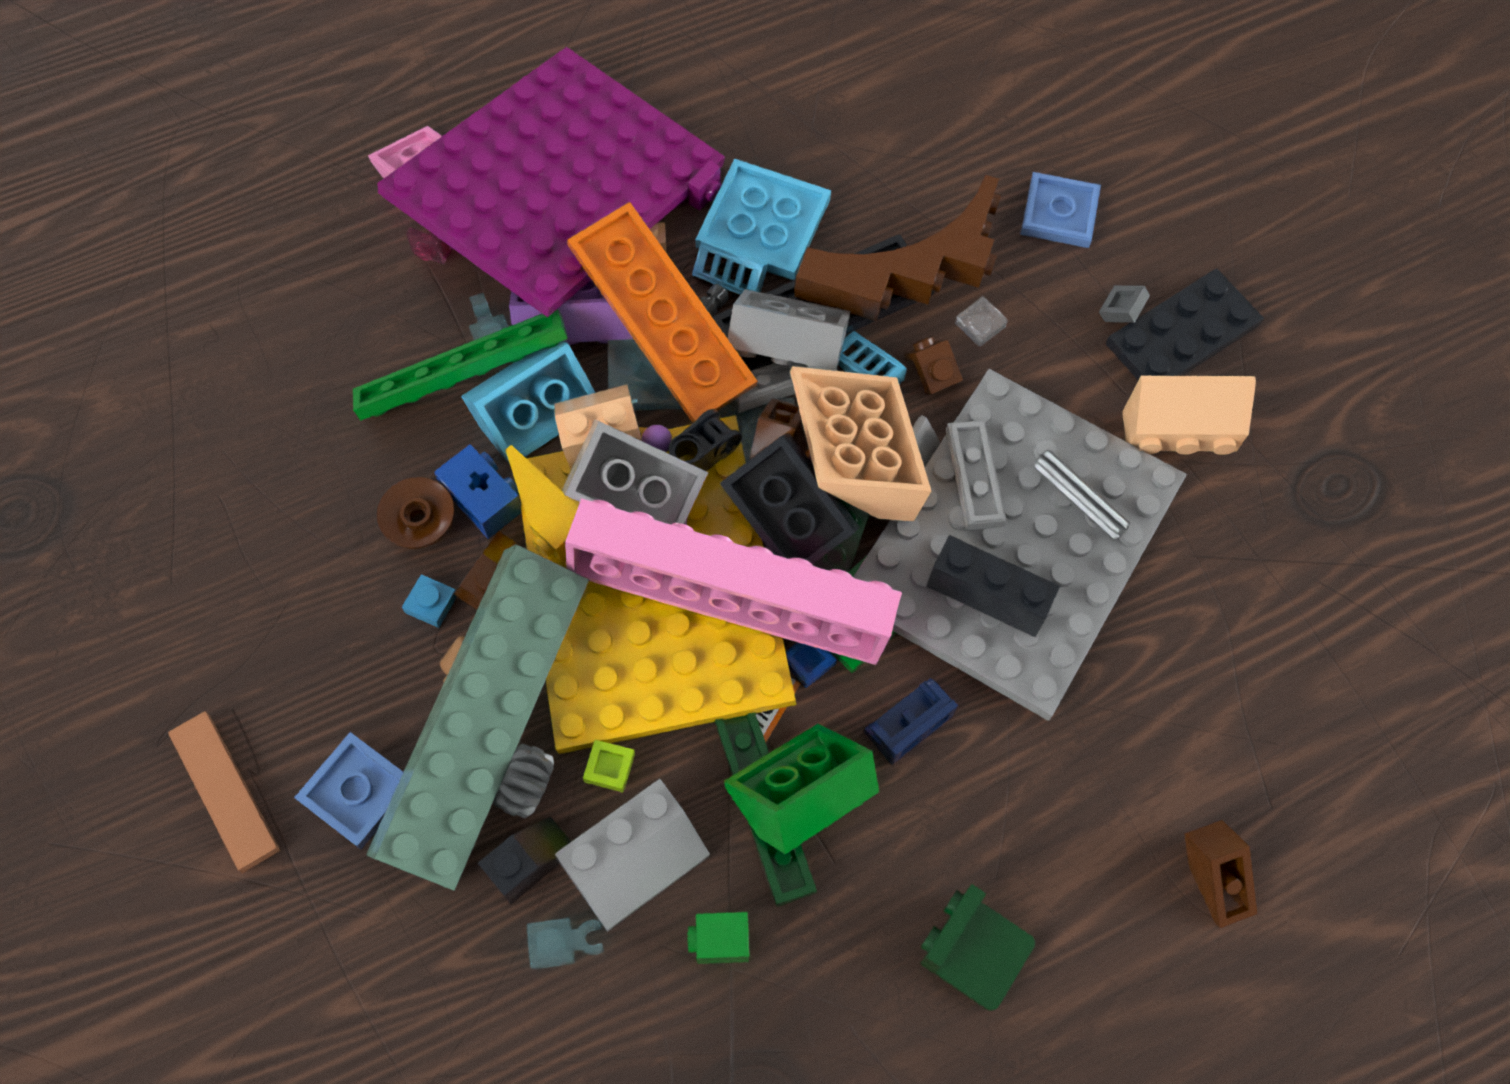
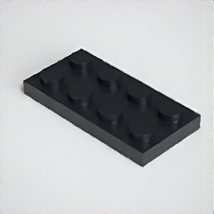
[1106,268,1264,380]

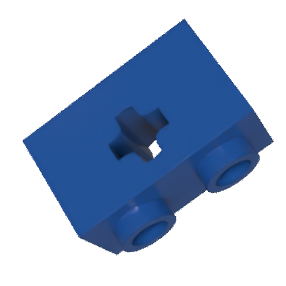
[434,444,522,539]

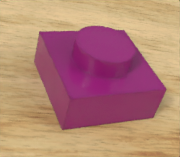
[688,160,722,211]

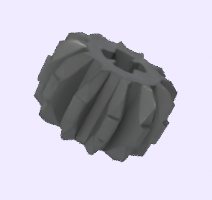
[493,744,554,818]

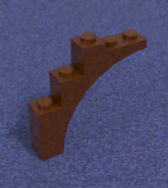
[794,175,1002,321]

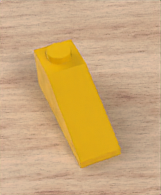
[505,445,578,564]

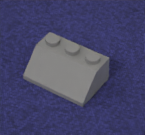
[727,289,851,371]
[555,779,710,932]

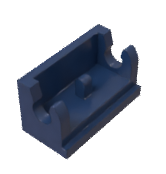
[863,678,958,765]

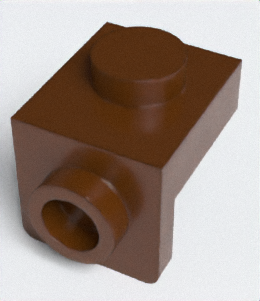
[904,336,963,394]

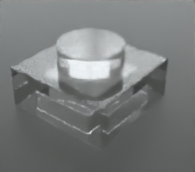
[955,296,1008,347]

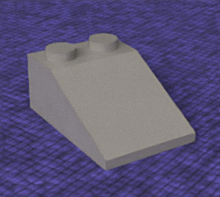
[562,419,708,524]

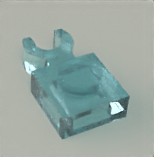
[527,918,604,970]

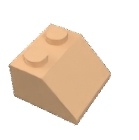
[555,384,642,469]

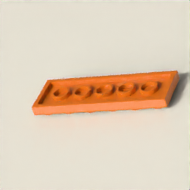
[567,202,758,423]

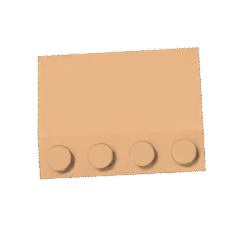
[790,366,932,521]

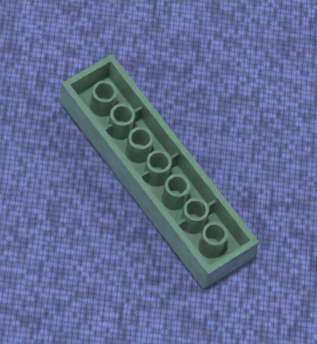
[366,544,589,890]

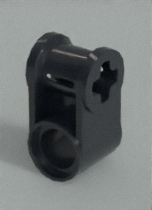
[668,409,742,472]

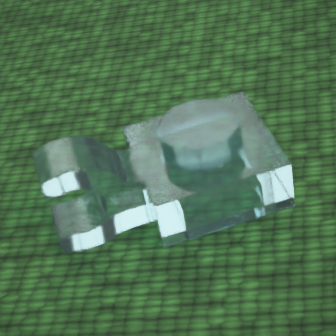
[469,293,508,340]

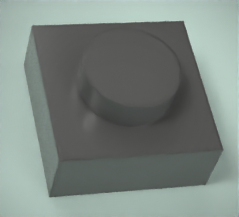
[1099,286,1150,323]

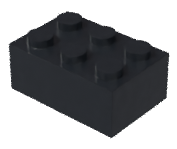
[720,433,860,564]

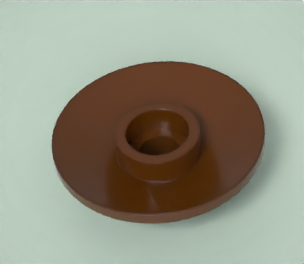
[376,477,455,549]

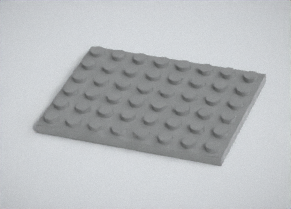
[853,369,1187,721]

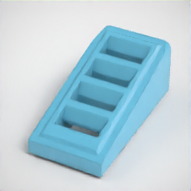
[692,240,769,295]
[838,331,907,385]

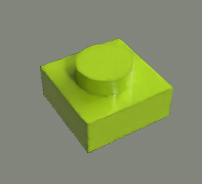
[583,740,635,793]

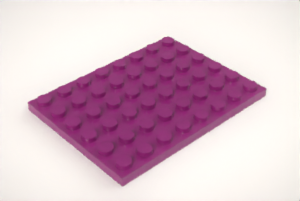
[378,47,725,317]

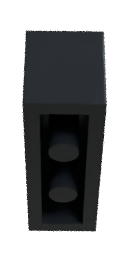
[926,535,1060,637]

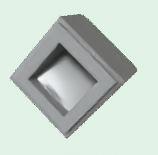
[912,415,940,468]

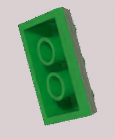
[724,724,879,854]

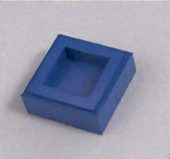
[785,642,837,688]

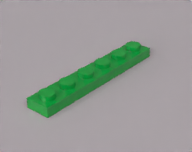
[353,309,568,421]

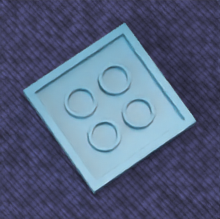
[696,159,831,280]

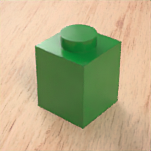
[688,912,749,964]

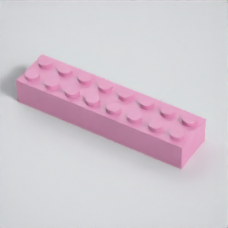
[565,498,902,665]

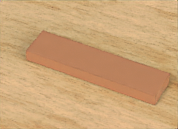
[168,711,281,873]

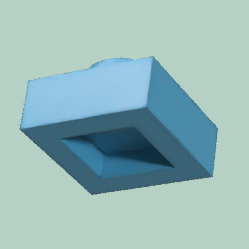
[402,574,457,628]

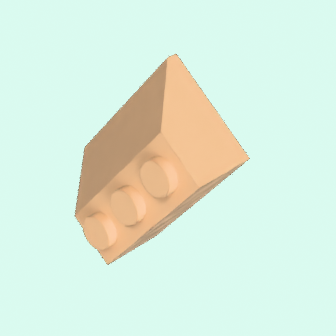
[1122,376,1256,455]

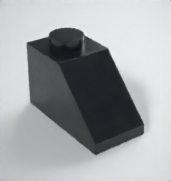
[478,816,571,904]

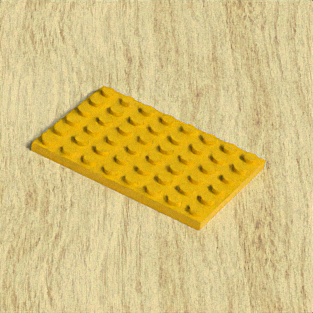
[519,415,796,754]

